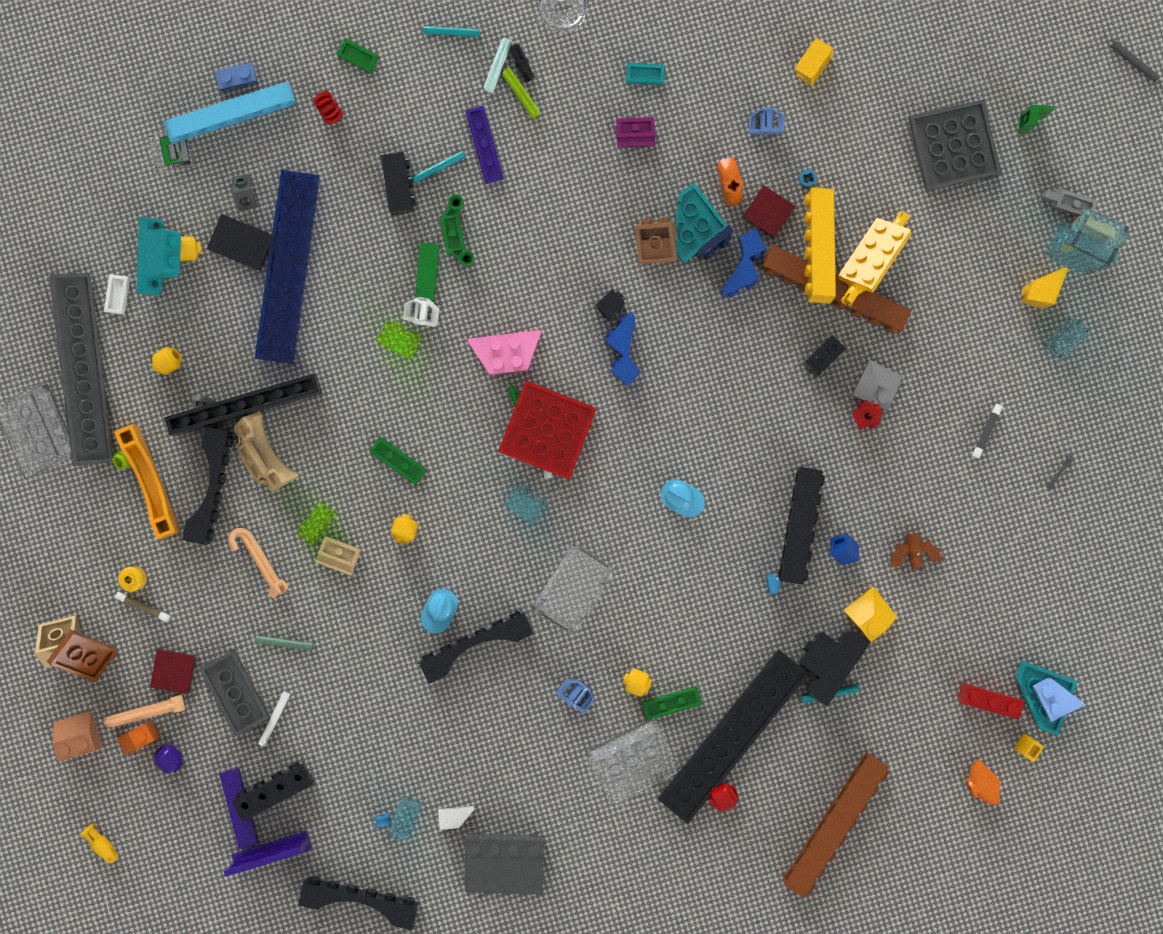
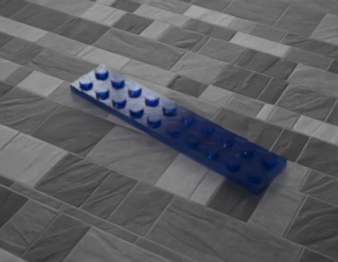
[254,170,320,364]

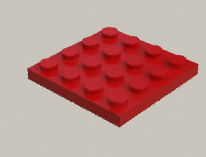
[498,380,597,480]

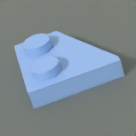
[1032,678,1085,722]

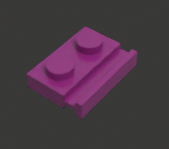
[616,117,655,148]

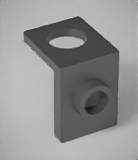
[232,174,257,211]

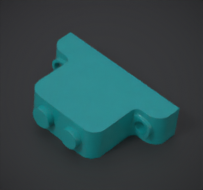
[136,216,181,296]

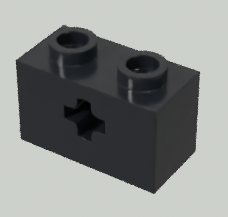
[802,335,846,377]

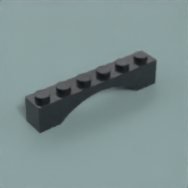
[182,427,234,545]
[419,611,534,684]
[298,876,419,930]

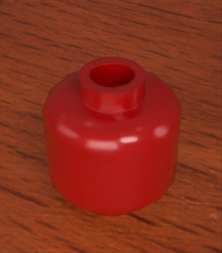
[709,783,739,812]

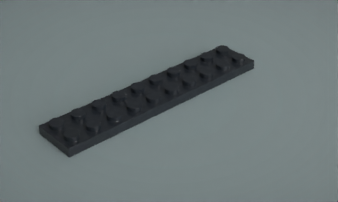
[658,649,809,824]

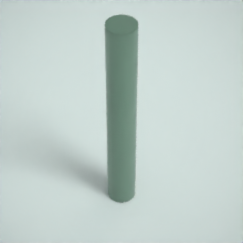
[255,635,314,650]

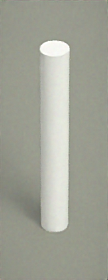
[258,691,290,747]

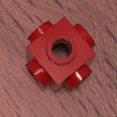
[851,400,883,430]

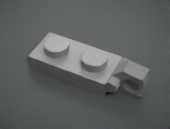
[1041,189,1097,217]

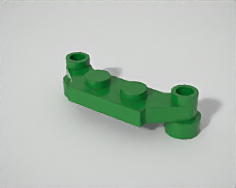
[440,194,475,267]

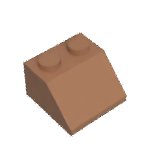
[52,710,103,762]

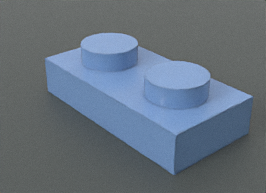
[215,62,258,91]

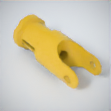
[79,823,118,863]

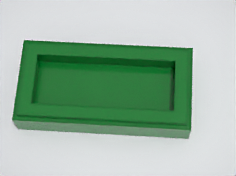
[336,38,379,74]

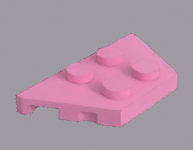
[468,330,541,375]

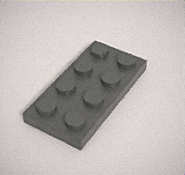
[199,650,270,736]

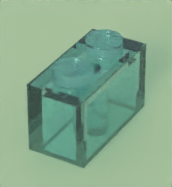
[503,484,548,526]

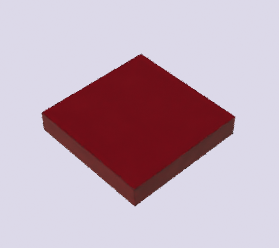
[742,185,795,239]
[150,649,196,694]

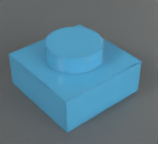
[765,573,780,594]

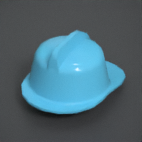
[661,479,705,517]
[421,589,458,634]

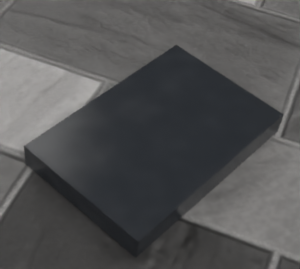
[207,214,275,272]

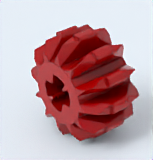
[313,90,343,125]

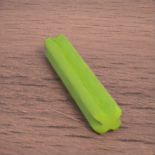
[502,68,540,119]

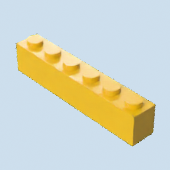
[804,187,836,304]

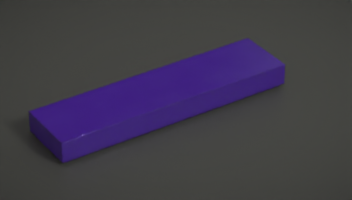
[465,106,504,184]
[219,768,259,849]

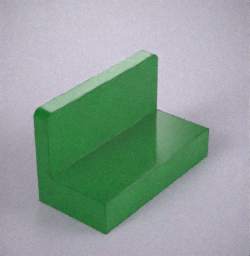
[1018,104,1054,134]

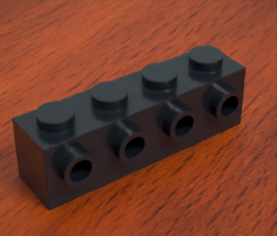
[232,761,315,822]

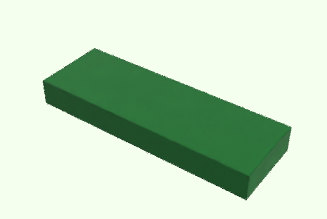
[415,243,440,302]
[369,436,427,485]
[641,686,702,721]

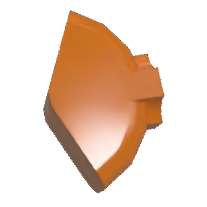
[717,158,744,206]
[965,759,1000,805]

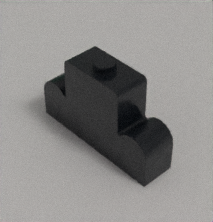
[798,631,871,706]

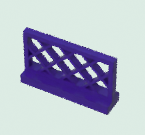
[224,830,312,877]

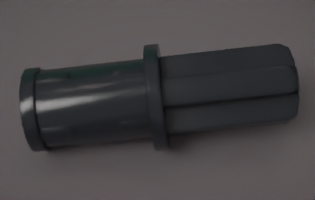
[510,44,535,83]

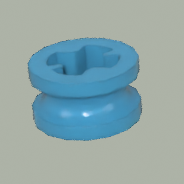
[799,170,817,188]
[373,813,392,828]

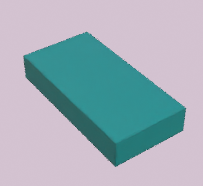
[626,63,665,86]

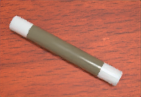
[115,592,171,622]

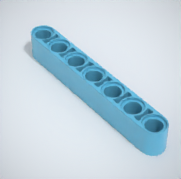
[164,83,296,143]

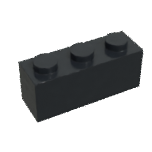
[381,152,417,215]

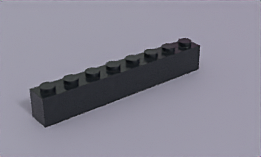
[164,373,323,437]

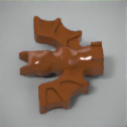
[889,533,944,572]

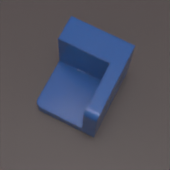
[830,534,859,565]

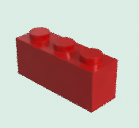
[957,682,1024,720]

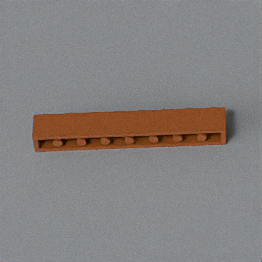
[760,245,912,334]
[782,752,889,898]

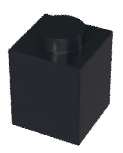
[595,289,625,321]

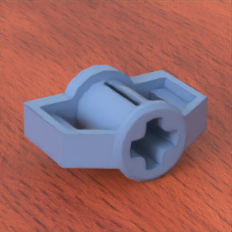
[749,108,785,135]
[556,679,594,714]

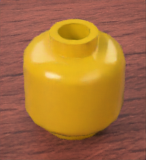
[180,236,201,261]
[152,347,182,375]
[391,514,418,544]
[118,566,147,592]
[622,669,652,697]

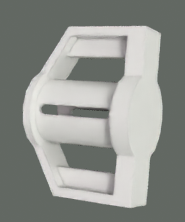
[403,297,439,327]

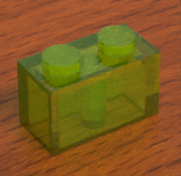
[376,320,423,361]
[296,502,339,545]

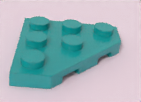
[676,183,728,264]
[1015,660,1078,736]

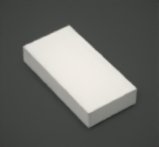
[104,274,130,315]

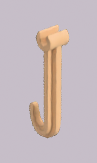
[228,528,288,598]
[103,694,185,727]

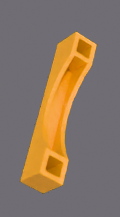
[114,424,181,539]

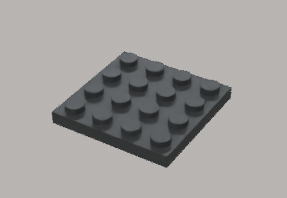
[908,99,1002,192]

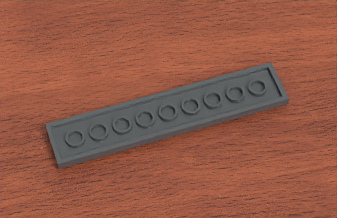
[49,273,113,466]

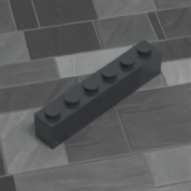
[778,467,825,585]

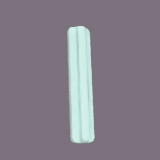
[483,38,512,93]

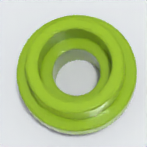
[112,451,130,470]

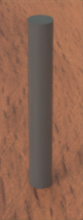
[1111,41,1160,82]

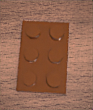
[47,629,118,682]

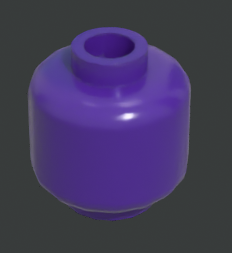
[153,744,183,773]

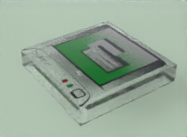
[149,132,195,174]

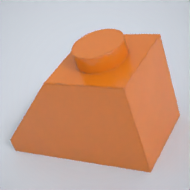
[117,720,161,755]

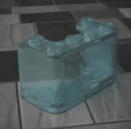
[1045,207,1129,275]

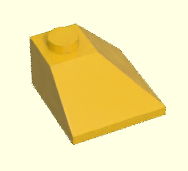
[1021,267,1068,310]
[843,587,897,642]

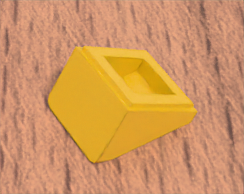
[1014,734,1044,762]

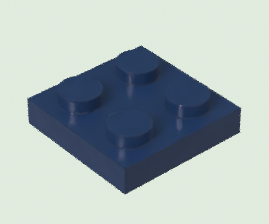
[695,225,734,261]

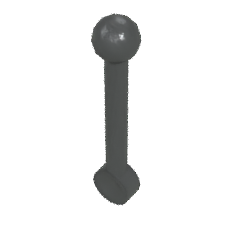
[1046,456,1074,490]

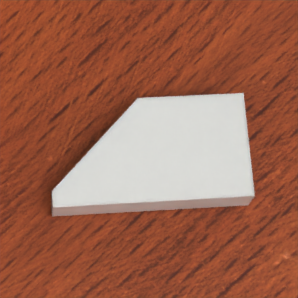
[438,806,474,830]

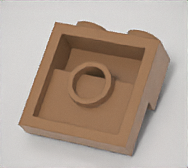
[635,217,678,264]

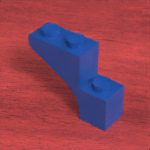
[721,229,766,298]
[605,312,641,387]

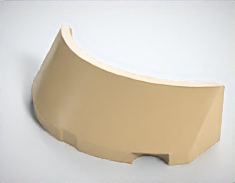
[234,411,299,491]

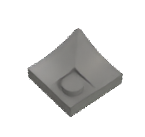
[852,360,903,411]

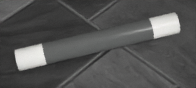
[972,404,1003,459]

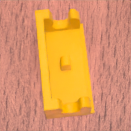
[794,38,833,86]

